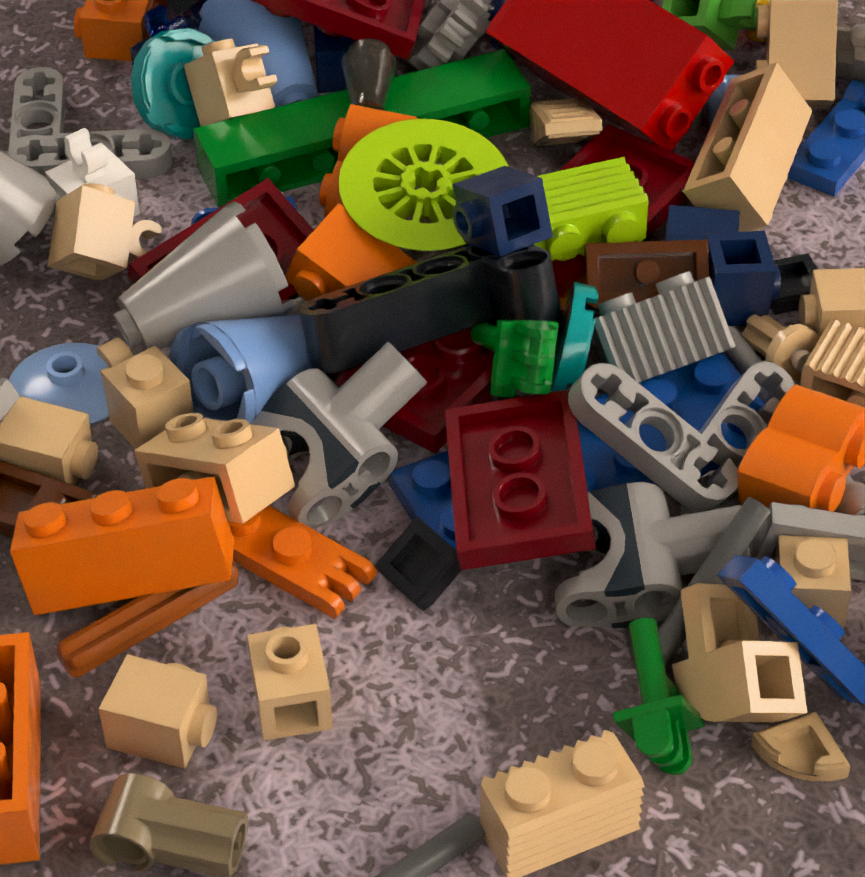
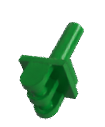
[471,320,559,397]
[613,618,705,775]

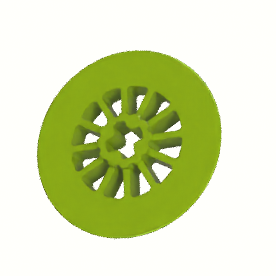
[338,119,509,251]

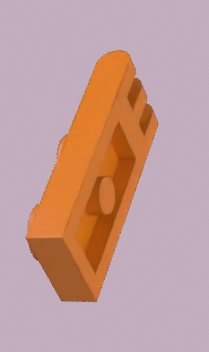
[228,505,377,619]

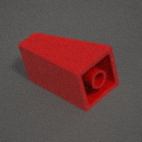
[485,0,735,151]

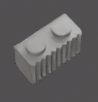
[592,271,736,383]

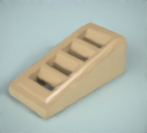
[529,98,603,146]

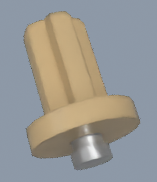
[741,314,820,382]

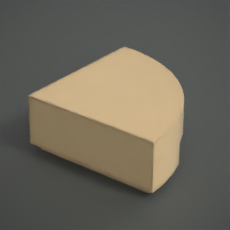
[751,712,850,782]

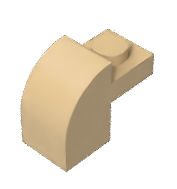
[672,583,807,723]

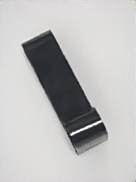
[298,245,562,374]

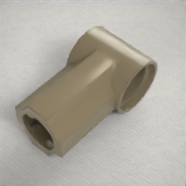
[89,773,249,877]

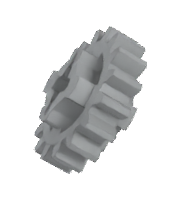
[406,0,492,71]

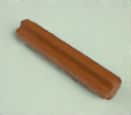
[56,563,240,677]

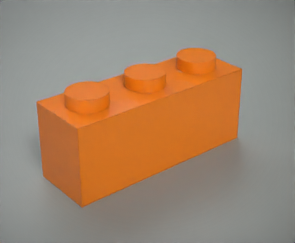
[10,476,234,616]
[0,632,41,865]

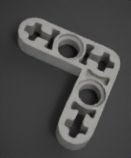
[8,67,173,179]
[568,361,795,512]

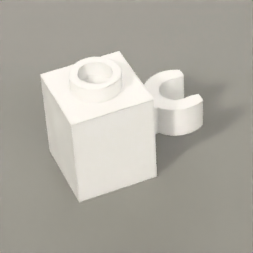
[45,128,140,222]

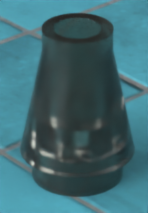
[341,39,397,111]

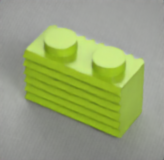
[533,156,649,262]

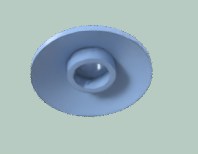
[9,343,109,426]

